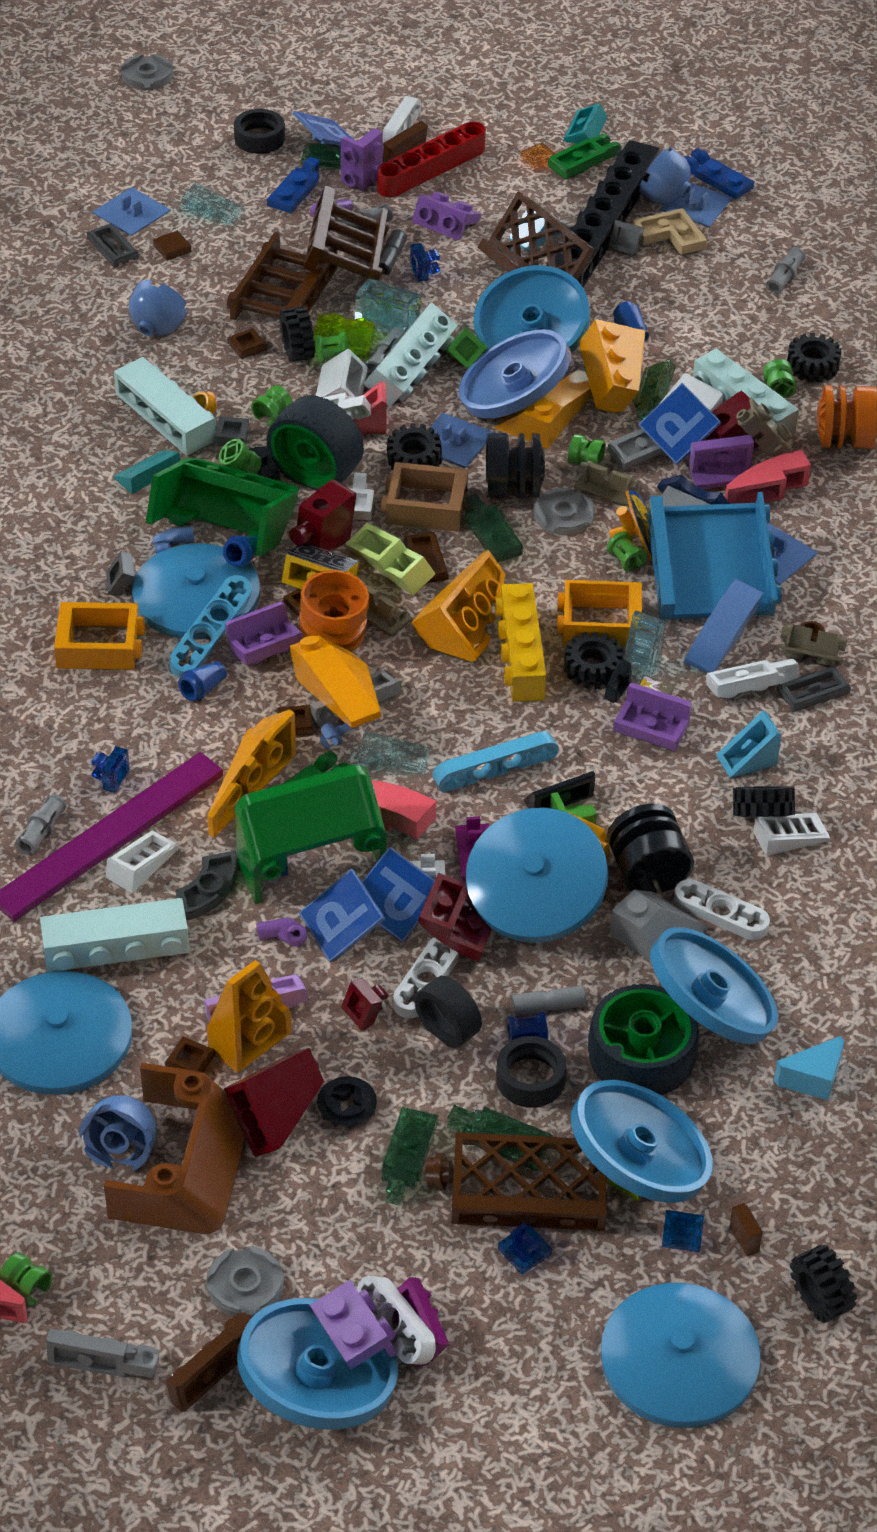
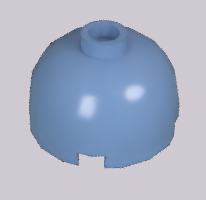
[639,147,692,204]
[129,280,188,336]
[79,1095,158,1171]

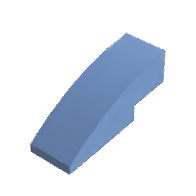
[684,578,764,673]

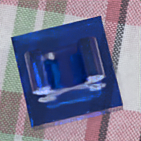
[410,243,440,282]
[91,746,130,793]
[497,1223,552,1275]

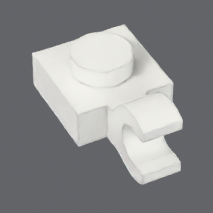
[349,472,374,521]

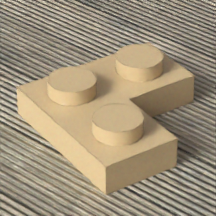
[632,208,707,255]

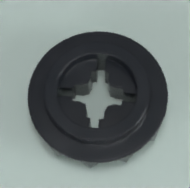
[317,1076,377,1130]

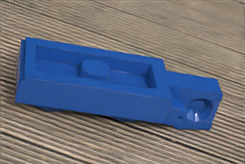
[267,157,320,214]

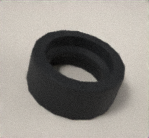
[234,109,285,154]
[414,975,482,1048]
[496,1036,567,1108]

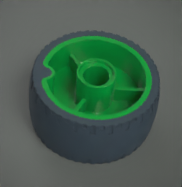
[266,395,364,491]
[588,984,699,1095]

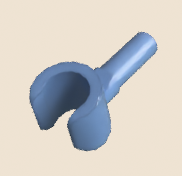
[320,723,355,749]

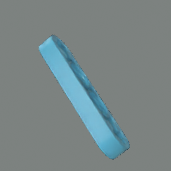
[169,575,252,677]
[432,731,559,793]

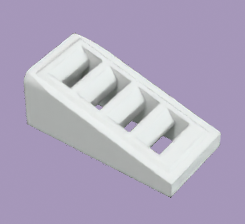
[753,813,830,856]
[106,830,178,893]

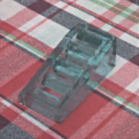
[179,183,244,226]
[624,610,665,677]
[356,730,429,775]

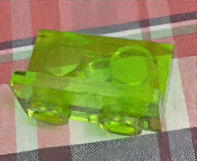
[313,313,378,360]

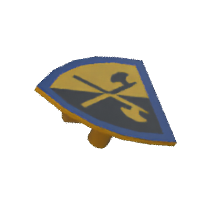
[609,490,652,560]

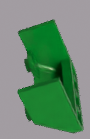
[145,458,299,556]
[234,765,387,904]

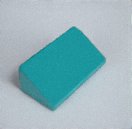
[563,103,608,144]
[113,450,181,494]

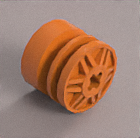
[817,385,877,449]
[298,570,369,652]

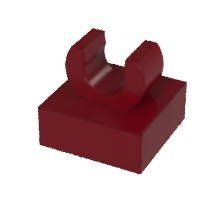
[341,978,389,1031]

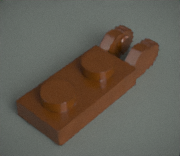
[166,1312,252,1412]

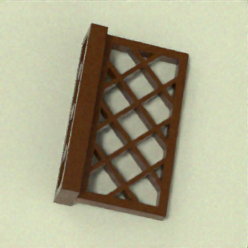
[477,191,595,280]
[451,1132,607,1231]

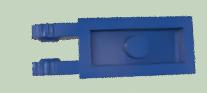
[684,148,754,200]

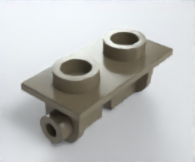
[736,398,793,457]
[574,461,642,507]
[362,581,413,636]
[777,623,847,666]

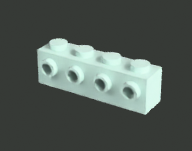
[363,302,458,406]
[693,348,799,436]
[114,357,217,456]
[40,898,190,972]

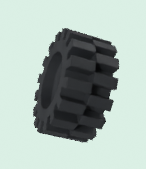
[279,306,315,362]
[787,333,842,383]
[387,423,442,470]
[564,632,624,689]
[733,786,795,817]
[790,1245,857,1323]

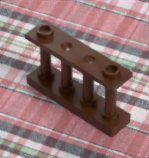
[303,185,390,293]
[227,232,338,320]

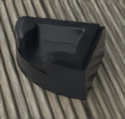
[604,659,632,703]

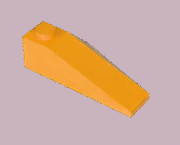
[495,370,592,449]
[411,550,506,662]
[290,635,382,728]
[207,710,296,838]
[207,960,292,1073]

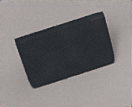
[524,771,595,808]

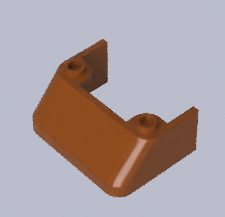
[104,1063,246,1234]

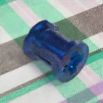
[506,1012,548,1042]

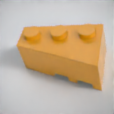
[578,319,645,413]

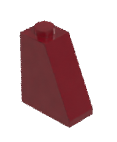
[224,1048,325,1157]

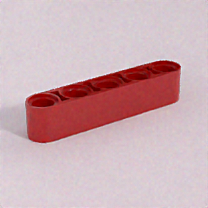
[377,121,486,198]

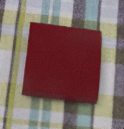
[417,872,492,962]

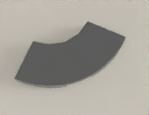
[176,850,238,921]

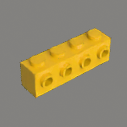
[495,583,546,702]

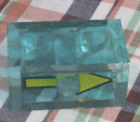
[355,278,421,333]

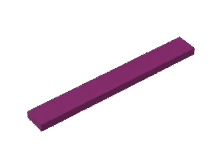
[0,752,223,922]

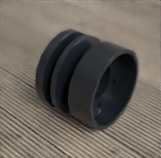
[486,433,545,498]
[607,803,695,893]

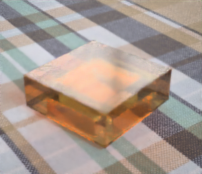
[520,142,556,170]

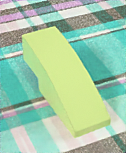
[346,523,435,596]

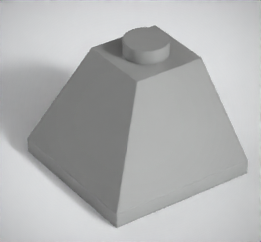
[610,890,709,961]

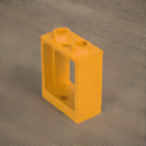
[557,579,642,649]
[54,602,145,670]

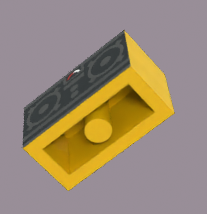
[282,543,359,589]

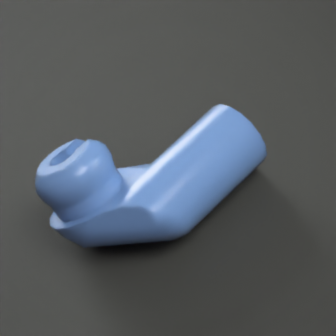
[152,526,194,554]

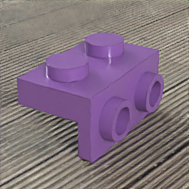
[341,128,384,191]
[412,191,481,240]
[689,435,754,489]
[225,602,303,665]
[613,683,692,751]
[310,1280,397,1370]

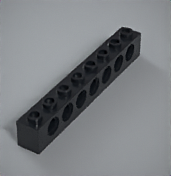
[547,140,660,288]

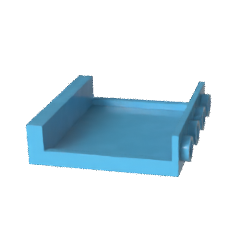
[647,492,782,619]

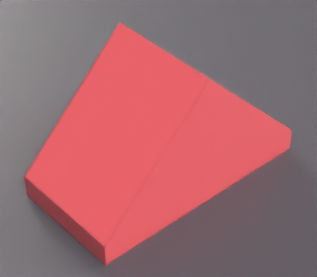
[353,381,386,434]

